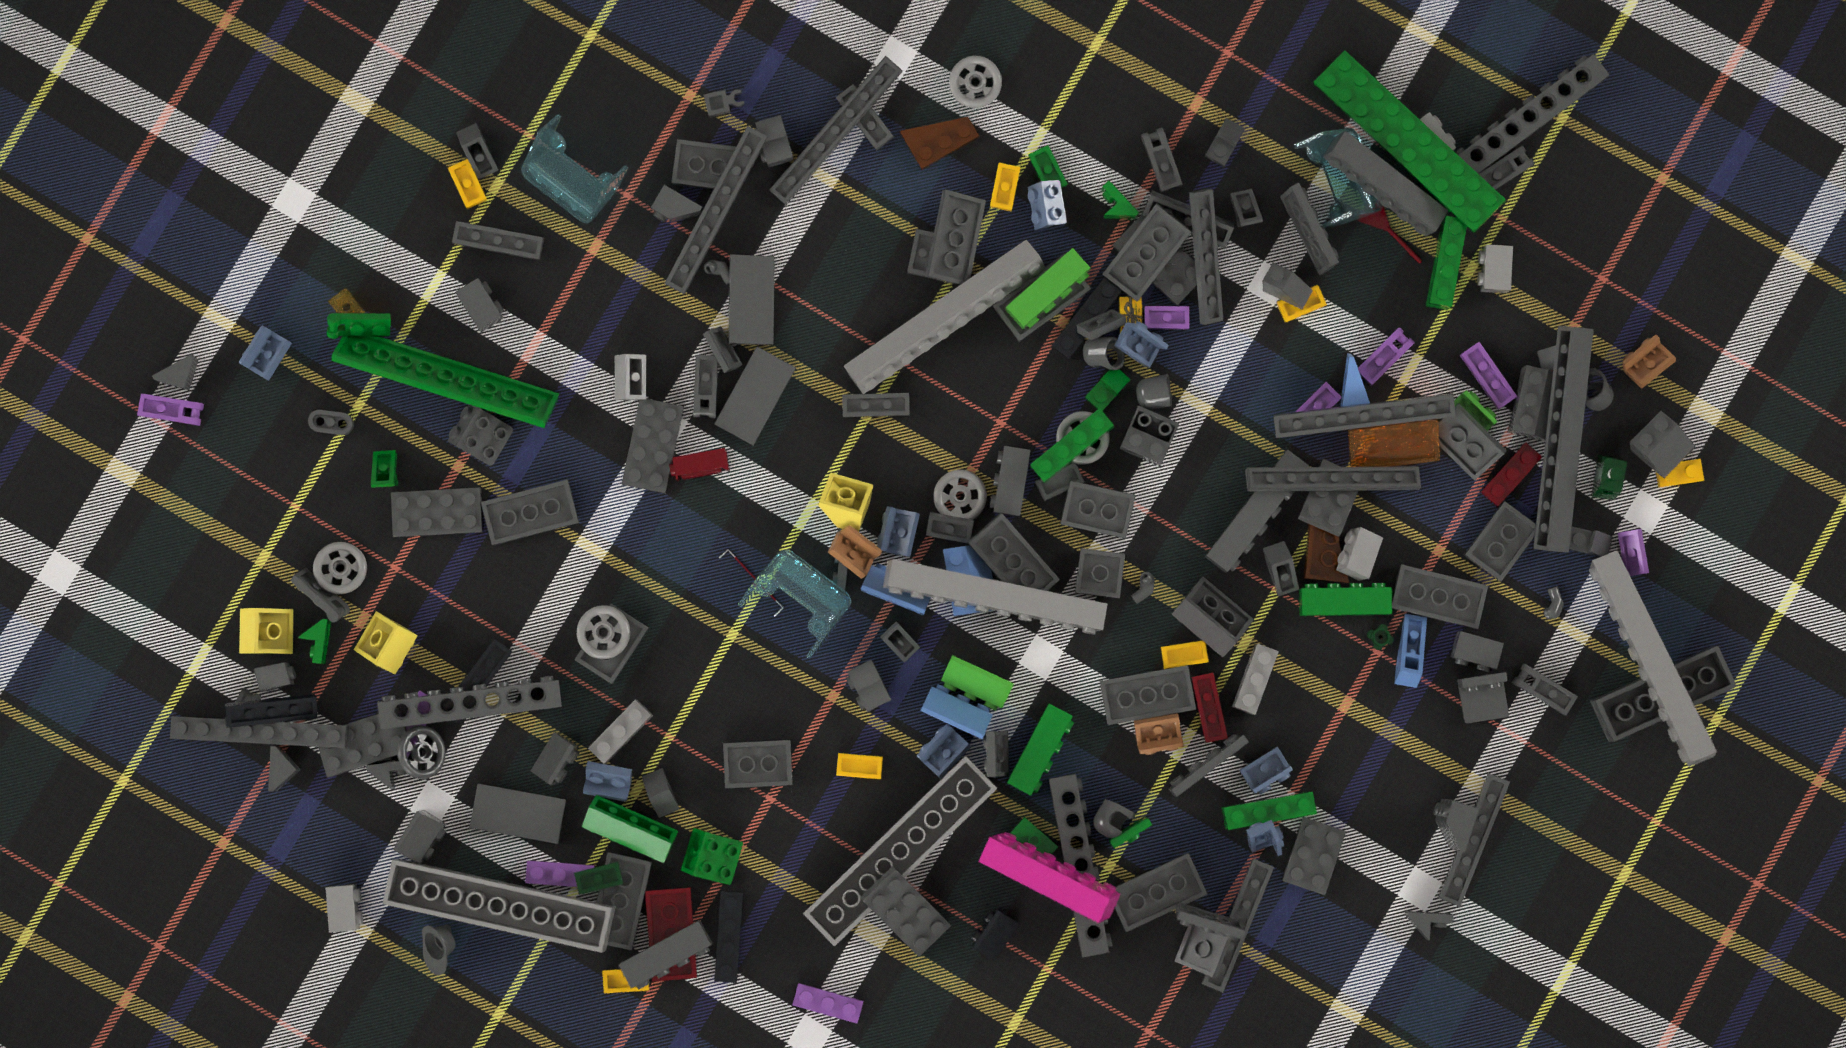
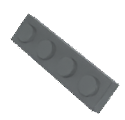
[452,221,544,260]

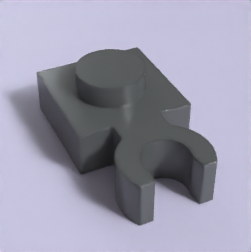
[704,89,745,118]

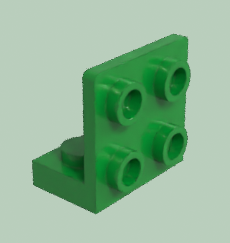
[681,827,743,885]

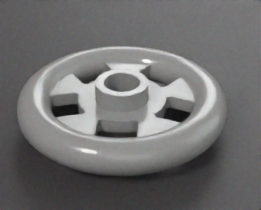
[949,56,1002,108]
[1056,411,1110,464]
[934,470,987,520]
[313,542,367,594]
[577,605,630,659]

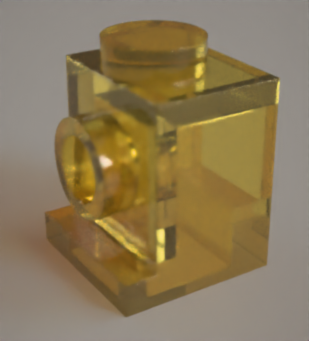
[328,288,365,313]

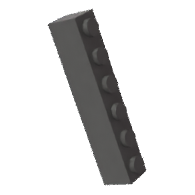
[1323,131,1448,236]
[1205,450,1309,573]

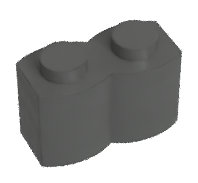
[755,115,794,167]
[846,660,892,712]

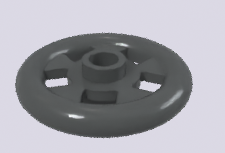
[397,725,446,779]

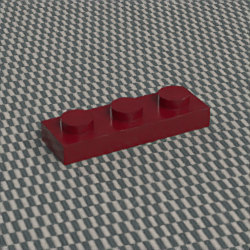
[1480,442,1542,507]
[1191,673,1228,743]

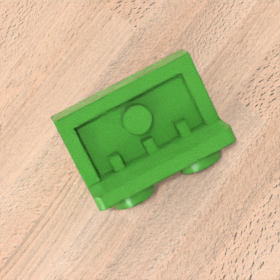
[1454,390,1498,431]

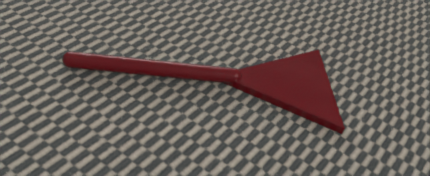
[1357,200,1422,263]

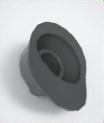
[422,925,456,976]

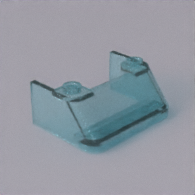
[521,113,629,223]
[1294,128,1383,228]
[738,550,851,659]

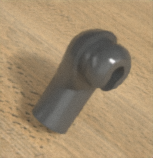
[704,260,729,285]
[1131,572,1155,604]
[1544,586,1564,620]

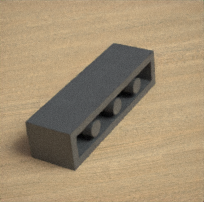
[1143,190,1234,248]
[619,920,713,990]

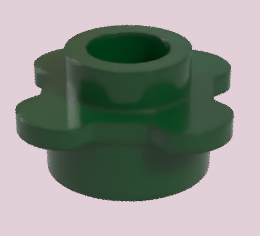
[1367,624,1394,650]

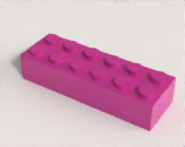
[979,832,1121,923]

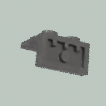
[1457,672,1509,723]

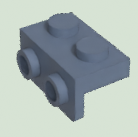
[1028,180,1067,231]
[1114,321,1169,368]
[239,325,292,381]
[877,506,920,557]
[917,724,972,779]
[1239,747,1293,795]
[1246,820,1284,856]

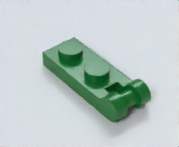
[326,313,391,339]

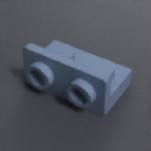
[583,761,632,801]

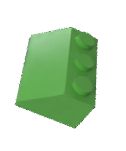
[941,655,1014,711]

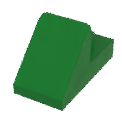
[1101,181,1139,219]
[1085,369,1131,411]
[371,450,398,488]
[298,619,331,664]

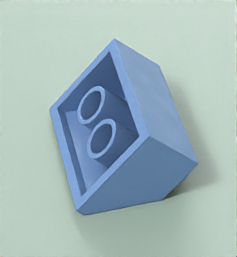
[943,546,994,617]
[861,563,931,615]
[921,685,993,739]

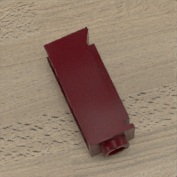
[669,448,730,481]

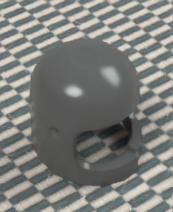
[1083,336,1125,370]
[1585,368,1614,411]
[1136,374,1172,410]
[1093,799,1136,838]

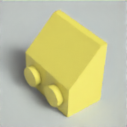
[818,473,873,532]
[239,608,293,654]
[354,611,418,674]

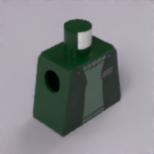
[1591,455,1627,500]

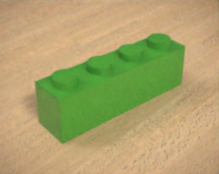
[1005,248,1090,329]

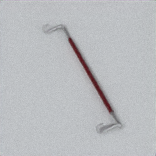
[719,549,783,617]

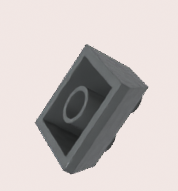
[1630,411,1695,479]
[393,810,447,863]

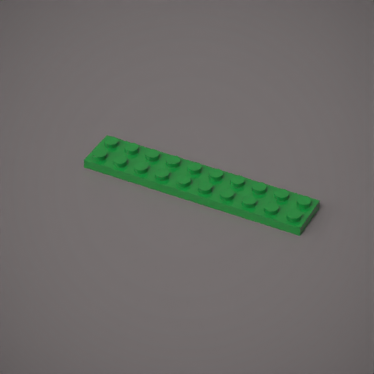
[1314,50,1506,233]
[331,336,559,428]

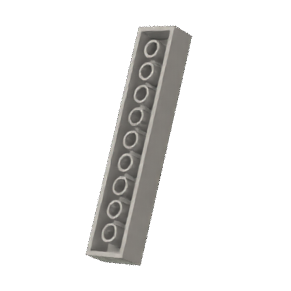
[803,756,997,946]
[382,859,616,953]

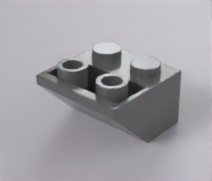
[1119,406,1179,466]
[531,732,580,785]

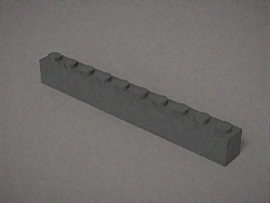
[1533,326,1594,552]

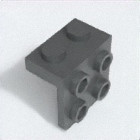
[447,405,513,465]

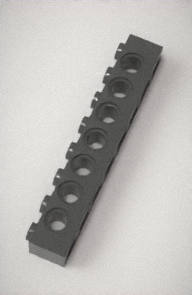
[1455,54,1610,174]
[377,676,562,729]
[1048,774,1112,957]

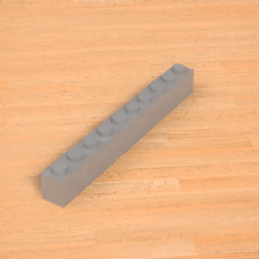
[844,240,1045,394]
[1589,550,1717,767]
[883,559,1108,634]

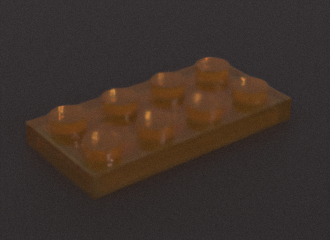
[1348,419,1440,467]

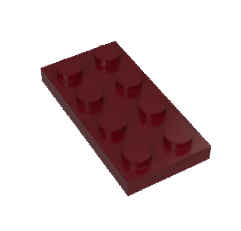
[645,887,697,982]

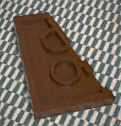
[900,117,979,170]
[1304,524,1349,583]

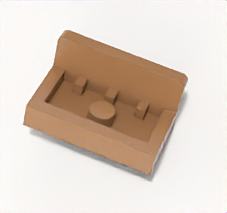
[1622,335,1676,389]
[828,525,882,579]
[1134,713,1184,755]

